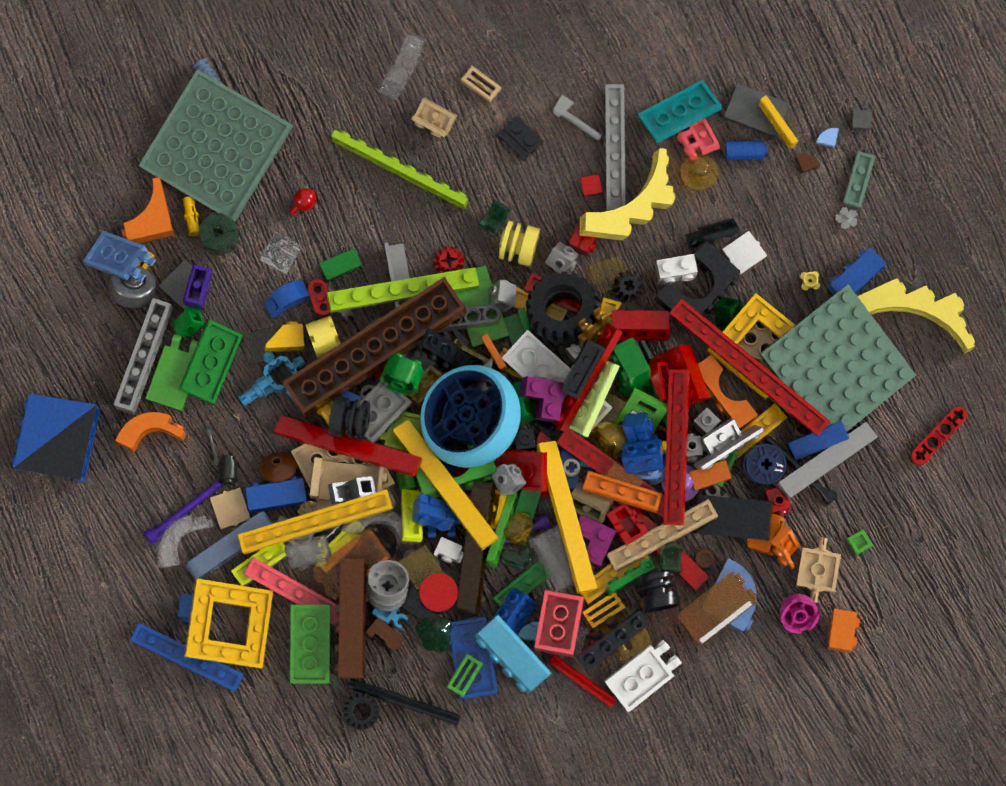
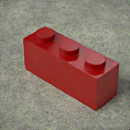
[611,310,670,341]

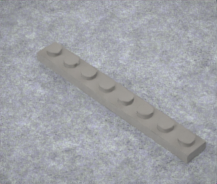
[605,84,625,211]

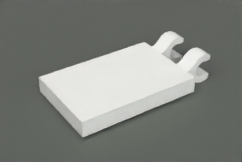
[604,640,682,712]

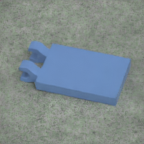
[83,231,156,282]

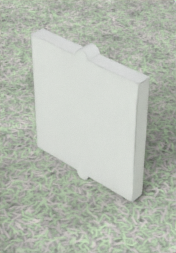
[722,231,767,275]

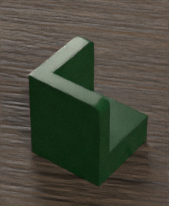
[714,297,741,327]

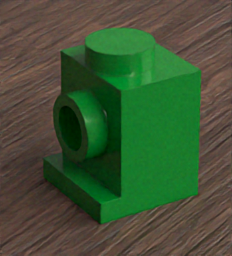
[172,306,205,338]

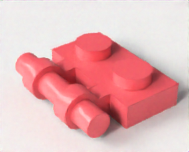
[677,118,720,160]

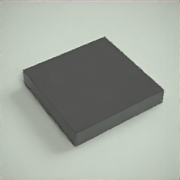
[159,259,213,310]

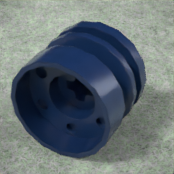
[741,444,787,485]

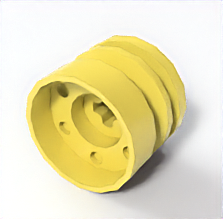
[499,220,540,267]

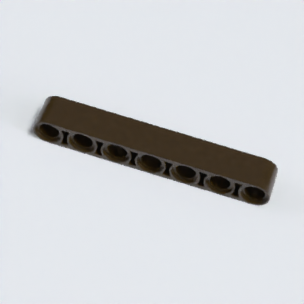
[457,480,496,616]

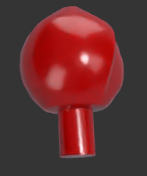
[289,188,317,215]

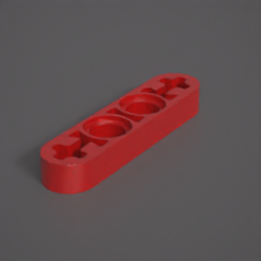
[910,406,967,466]

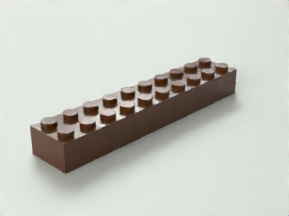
[283,277,467,418]

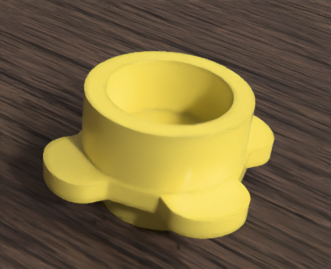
[800,271,820,291]

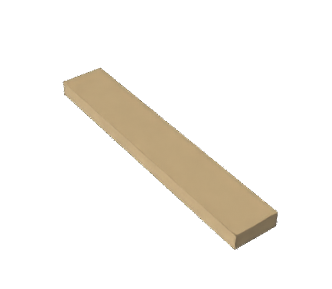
[606,499,718,572]

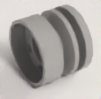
[366,560,409,611]

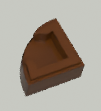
[795,154,820,173]

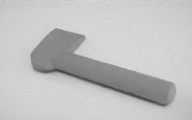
[553,95,602,141]

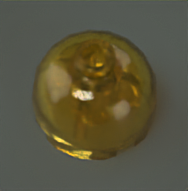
[591,421,628,460]

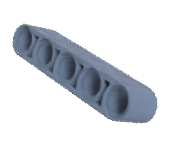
[185,511,273,580]

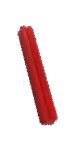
[549,655,616,707]

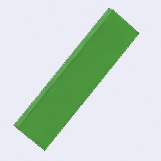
[486,492,519,568]

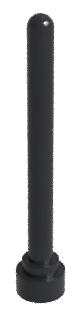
[765,436,838,506]

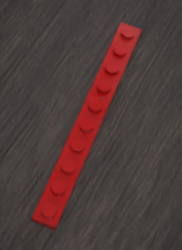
[669,299,830,437]

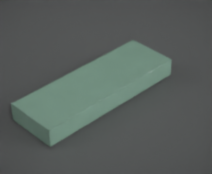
[842,151,876,209]

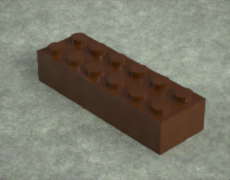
[335,559,367,678]

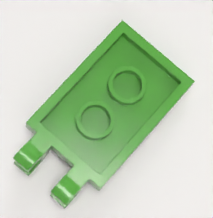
[145,334,198,412]

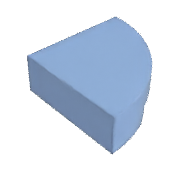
[816,128,839,148]

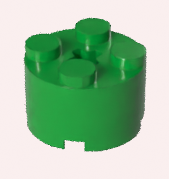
[380,353,424,395]

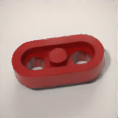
[308,279,331,317]

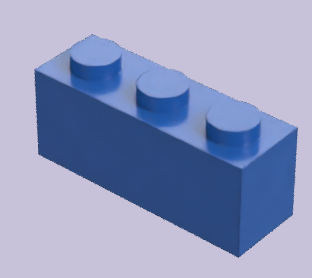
[828,247,887,295]
[246,476,307,514]

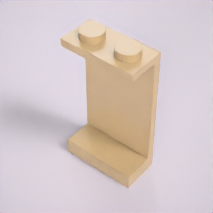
[310,457,388,501]

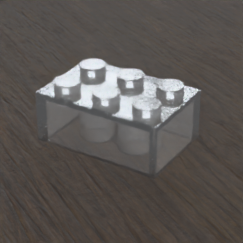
[527,525,575,593]

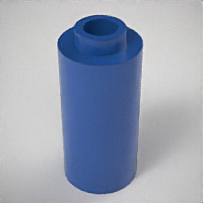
[725,140,768,160]

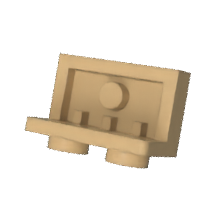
[411,98,457,138]

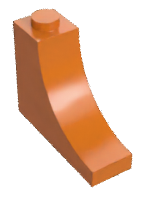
[122,177,174,244]

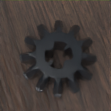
[612,270,645,303]

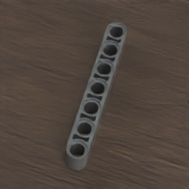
[369,305,501,333]

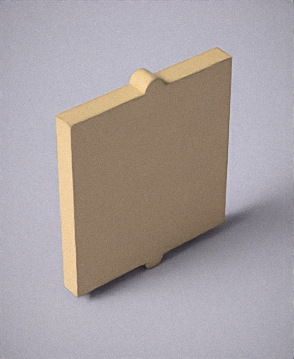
[210,488,251,530]

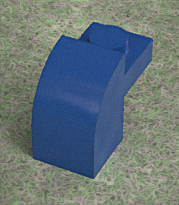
[263,280,310,319]

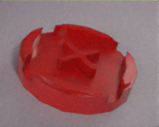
[419,573,458,612]

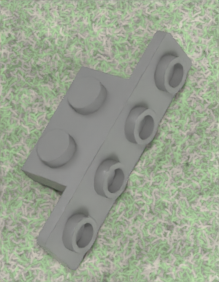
[693,418,764,470]

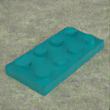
[638,80,722,143]

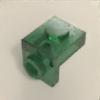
[480,200,510,234]
[660,542,684,574]

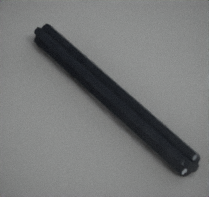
[348,678,460,725]

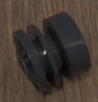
[329,396,371,441]
[634,571,680,613]

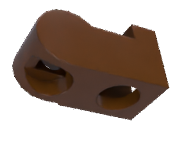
[366,618,403,651]

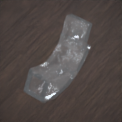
[379,31,426,100]
[156,514,213,568]

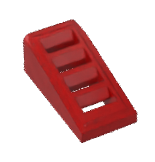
[648,362,669,401]

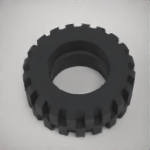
[526,271,600,348]

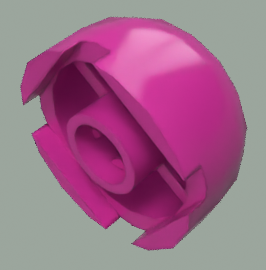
[779,593,819,634]

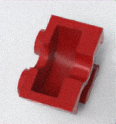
[606,503,648,546]

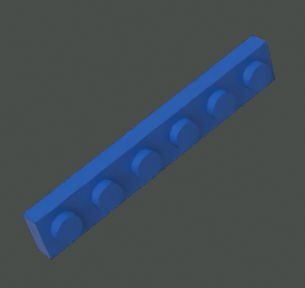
[130,623,244,692]

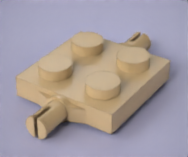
[796,537,841,603]

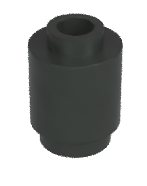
[218,455,238,485]

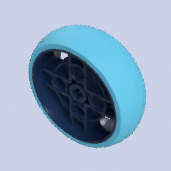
[420,365,521,468]

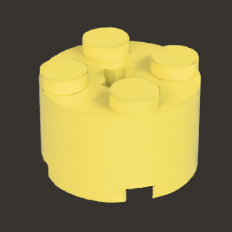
[306,315,341,358]

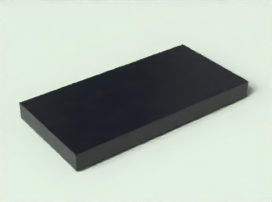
[693,494,773,541]

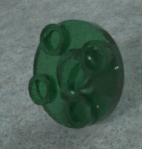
[415,617,453,653]

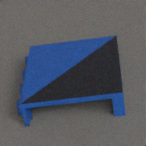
[12,394,100,483]

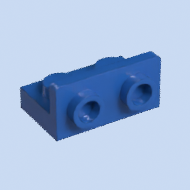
[492,588,538,635]

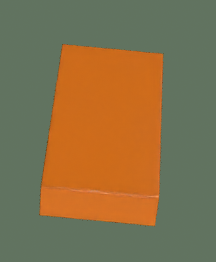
[481,334,508,372]
[689,460,732,491]

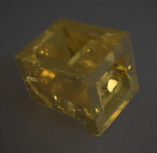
[504,512,534,545]

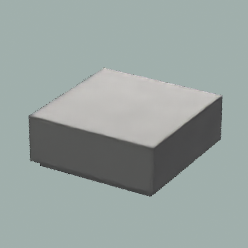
[852,109,872,130]

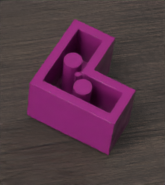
[519,376,564,422]
[578,515,616,569]

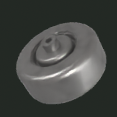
[108,266,156,308]

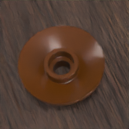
[259,452,298,483]

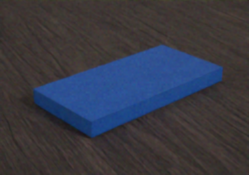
[447,616,498,700]

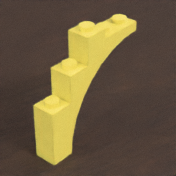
[579,148,675,240]
[858,278,975,354]

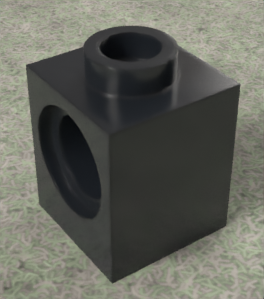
[514,428,536,451]

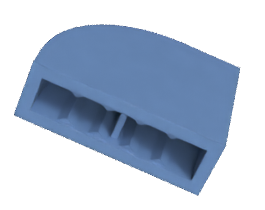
[701,558,757,634]

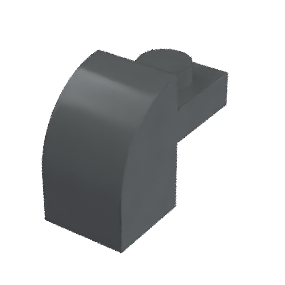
[328,476,376,504]

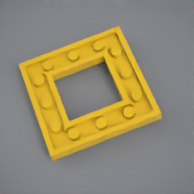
[707,293,795,400]
[184,579,273,669]

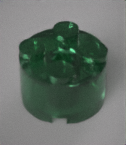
[199,213,239,256]

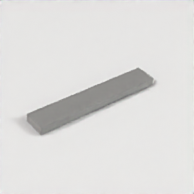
[777,422,878,500]

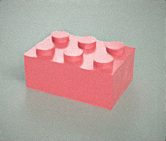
[534,590,584,658]

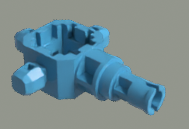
[238,351,306,407]

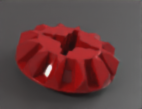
[434,246,464,273]

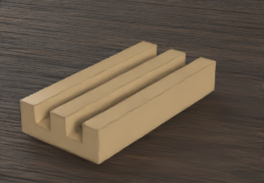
[461,66,502,103]

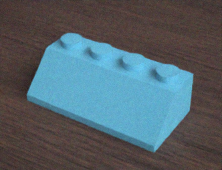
[475,615,551,694]

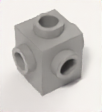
[545,242,579,274]
[687,434,705,462]
[491,464,526,496]

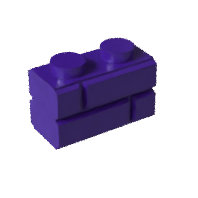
[183,264,213,310]

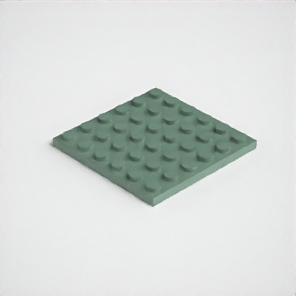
[139,69,293,223]
[759,284,916,431]

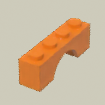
[698,354,758,430]

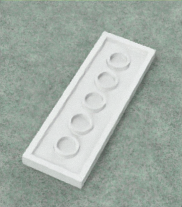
[502,330,613,431]

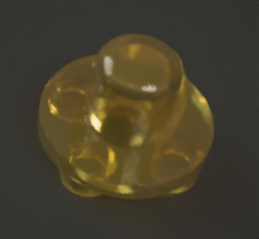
[680,154,718,191]

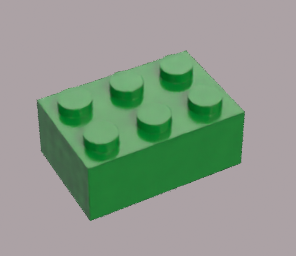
[610,337,651,398]

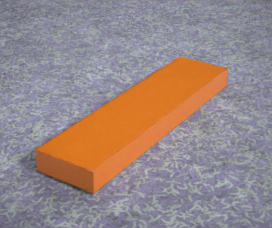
[582,471,662,513]

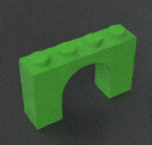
[415,433,497,499]

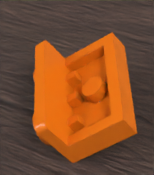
[770,525,800,569]

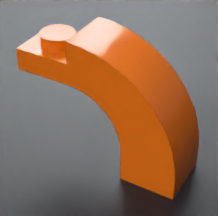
[115,412,186,452]

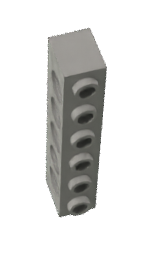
[114,298,173,415]

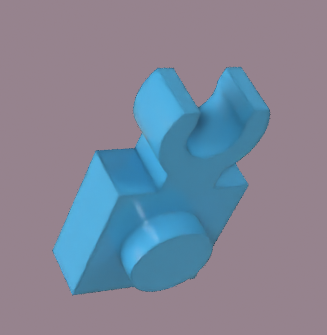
[372,608,408,630]

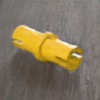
[182,196,201,236]

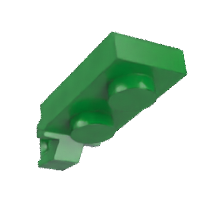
[605,558,656,596]

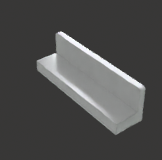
[384,242,410,308]

